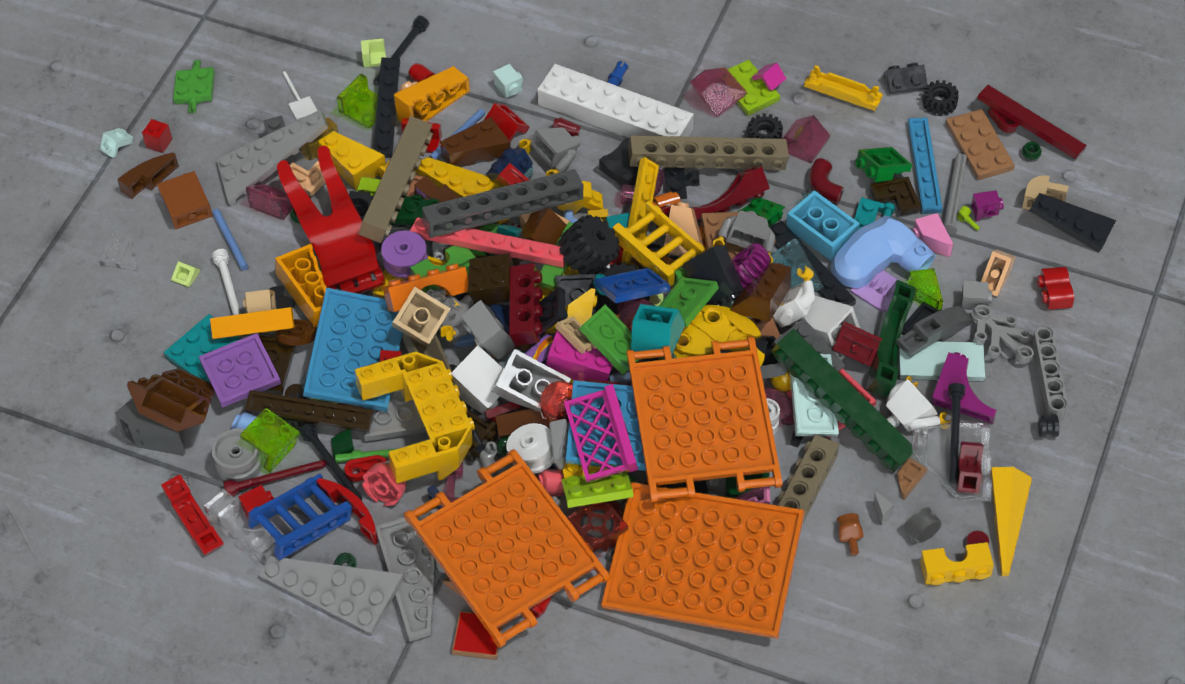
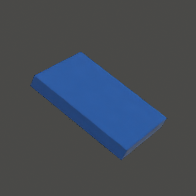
[595,268,670,303]

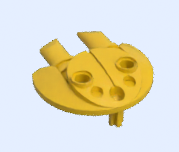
[660,305,765,366]

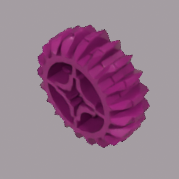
[732,243,771,288]

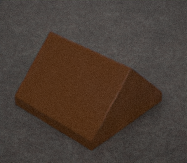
[518,207,567,245]

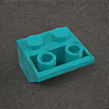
[631,304,685,358]

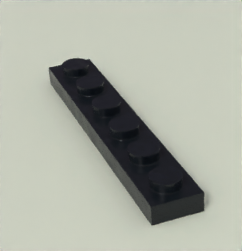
[373,57,400,158]
[770,220,856,306]

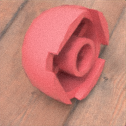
[362,462,407,506]

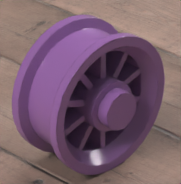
[381,231,428,279]

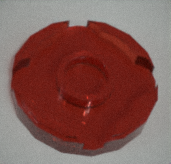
[540,381,573,423]

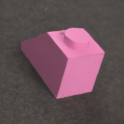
[912,213,953,257]

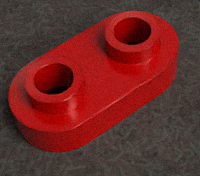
[344,455,387,482]

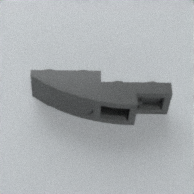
[897,306,974,358]

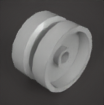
[211,428,263,482]

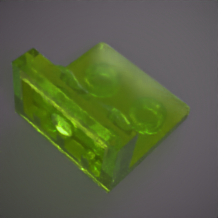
[336,74,378,129]
[240,408,300,472]

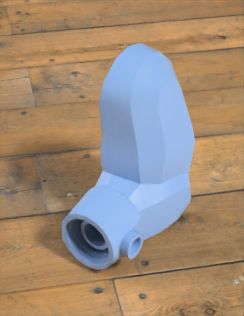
[830,216,936,288]

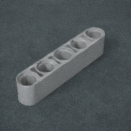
[1032,325,1067,422]

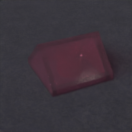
[782,115,830,163]
[246,184,293,221]

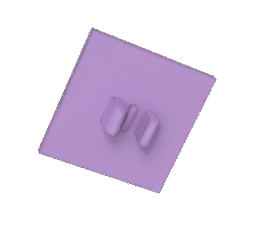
[850,270,900,312]

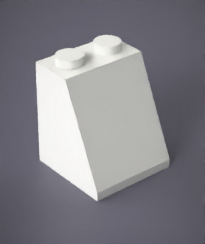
[791,296,861,361]
[452,345,503,414]

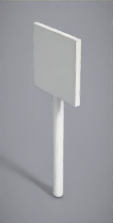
[283,71,318,120]

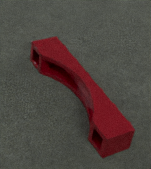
[655,166,770,234]

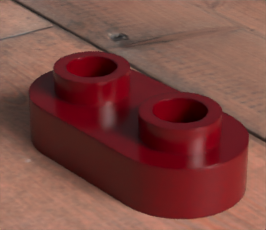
[988,106,1019,133]

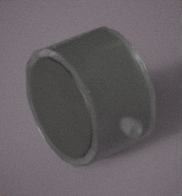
[904,507,942,543]

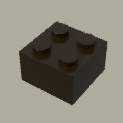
[468,253,514,305]

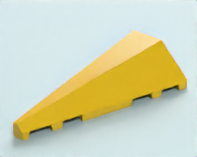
[989,467,1032,576]

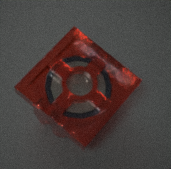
[567,501,628,552]

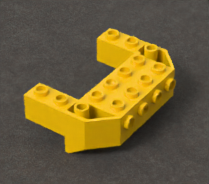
[355,352,475,483]

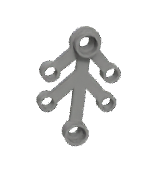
[971,305,1034,365]

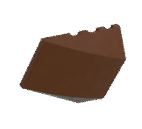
[127,368,214,432]

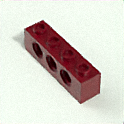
[509,263,543,346]

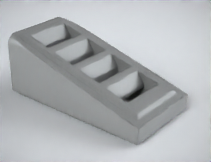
[549,419,569,470]

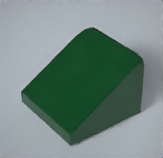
[331,429,354,458]

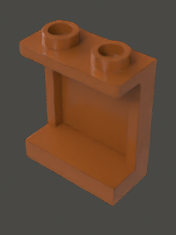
[157,171,213,230]

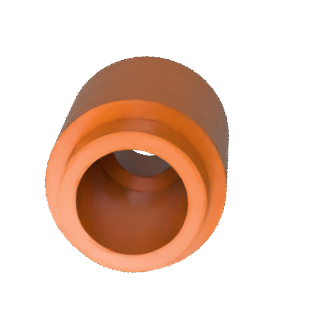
[652,191,681,207]

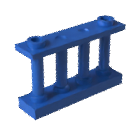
[248,473,352,561]

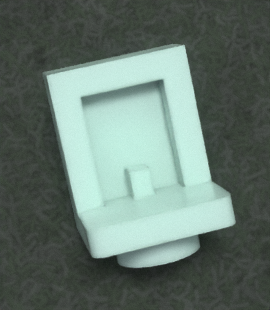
[100,128,133,158]

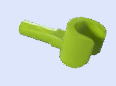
[957,206,980,231]

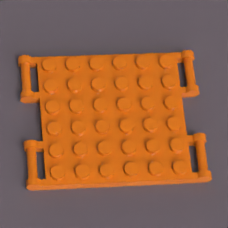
[626,336,782,502]
[403,449,610,648]

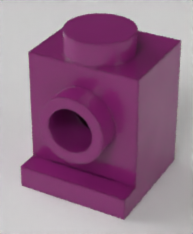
[971,190,1004,222]

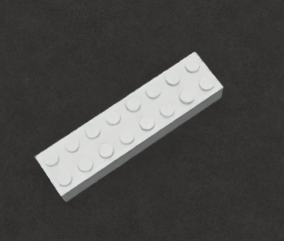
[537,64,694,138]

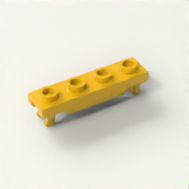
[804,65,883,111]

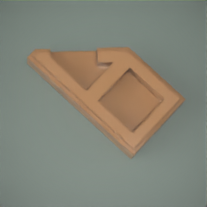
[897,458,928,500]

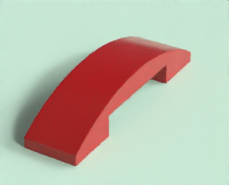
[161,474,224,556]
[316,478,378,545]

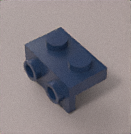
[486,148,533,180]

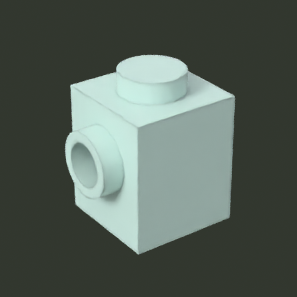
[493,64,523,98]

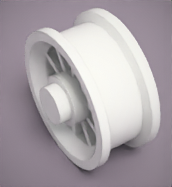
[506,423,554,474]

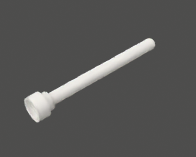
[212,249,241,315]

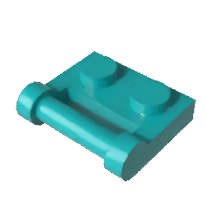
[854,197,895,230]

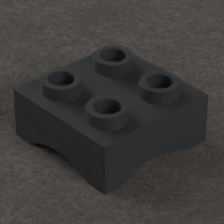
[599,138,639,191]

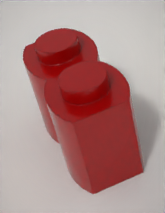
[1037,267,1074,310]

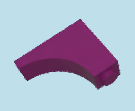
[932,352,997,424]

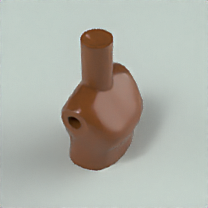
[836,513,864,555]

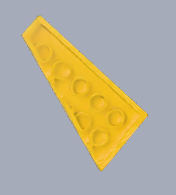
[414,157,510,224]

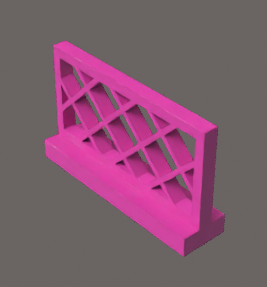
[564,384,638,482]

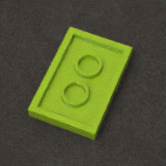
[717,59,780,116]
[561,471,634,508]

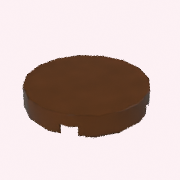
[275,319,317,346]

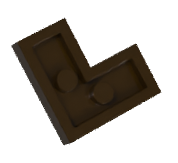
[870,176,921,215]

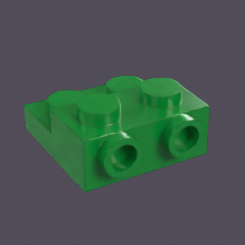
[855,147,912,183]

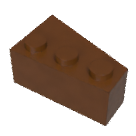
[440,117,511,167]

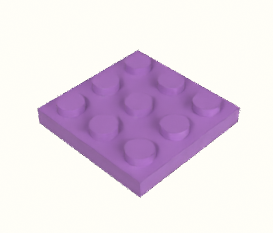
[199,333,281,408]

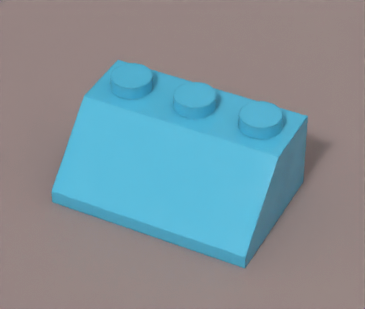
[787,190,860,262]

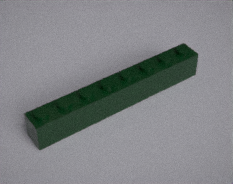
[771,328,917,473]

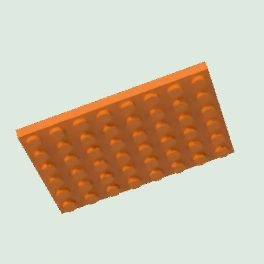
[601,482,805,639]

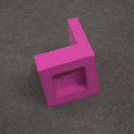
[752,63,786,91]

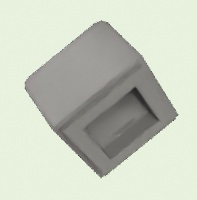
[873,492,894,525]

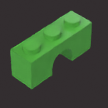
[410,246,475,294]

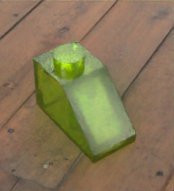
[906,268,943,311]

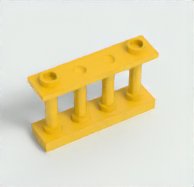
[612,201,705,287]

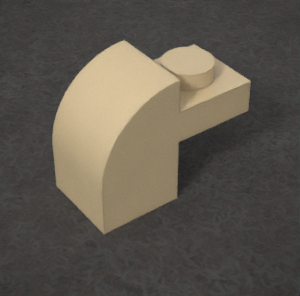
[1022,175,1069,210]

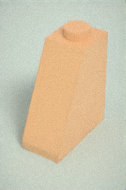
[664,202,703,258]

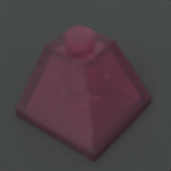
[690,67,748,117]

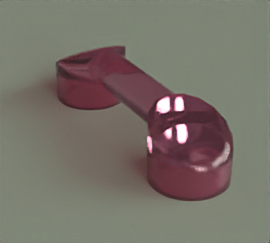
[446,461,464,502]

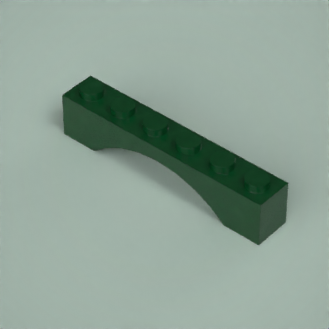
[866,280,916,398]

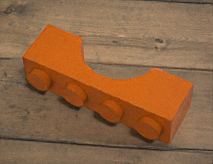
[382,263,468,312]

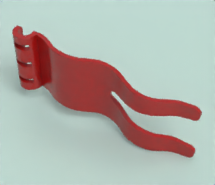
[277,146,386,294]

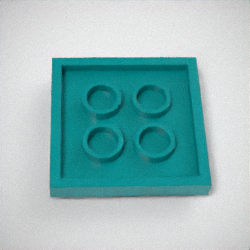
[163,314,241,383]

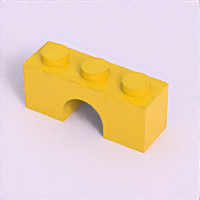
[920,542,994,585]

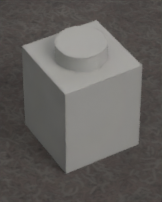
[961,281,992,310]

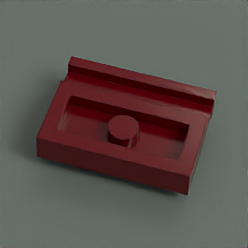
[831,322,882,367]

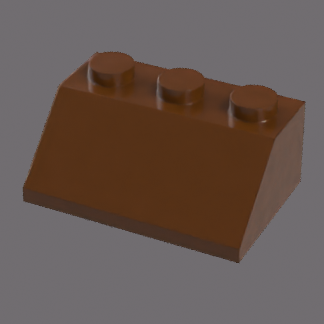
[730,263,791,322]

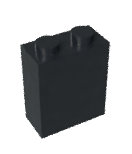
[683,245,744,306]

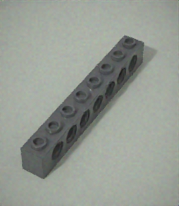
[422,169,584,238]

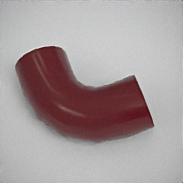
[808,158,844,205]

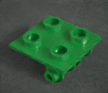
[738,197,785,227]

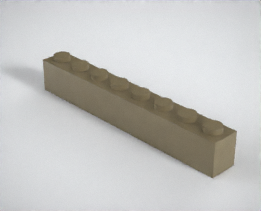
[359,116,433,243]

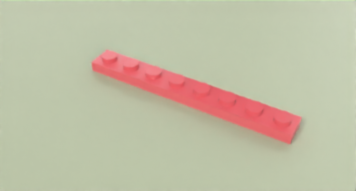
[410,218,566,268]

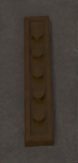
[245,390,374,432]

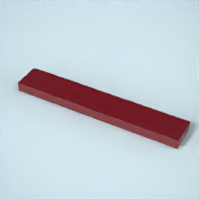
[977,85,1087,159]

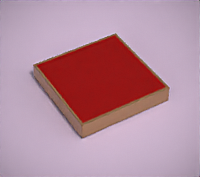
[452,611,503,660]

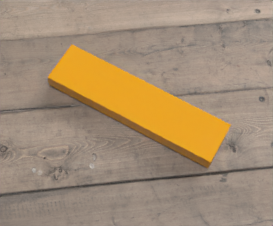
[210,307,295,339]

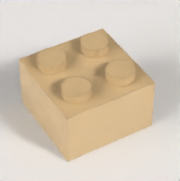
[392,287,451,348]

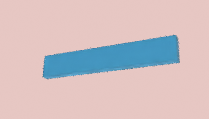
[908,118,943,214]

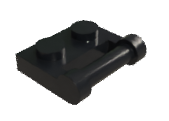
[540,287,568,338]

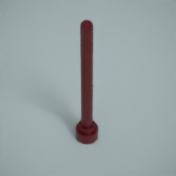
[223,460,326,498]

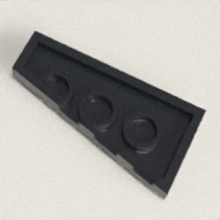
[1029,193,1116,253]

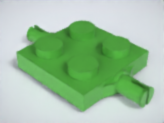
[173,60,215,114]

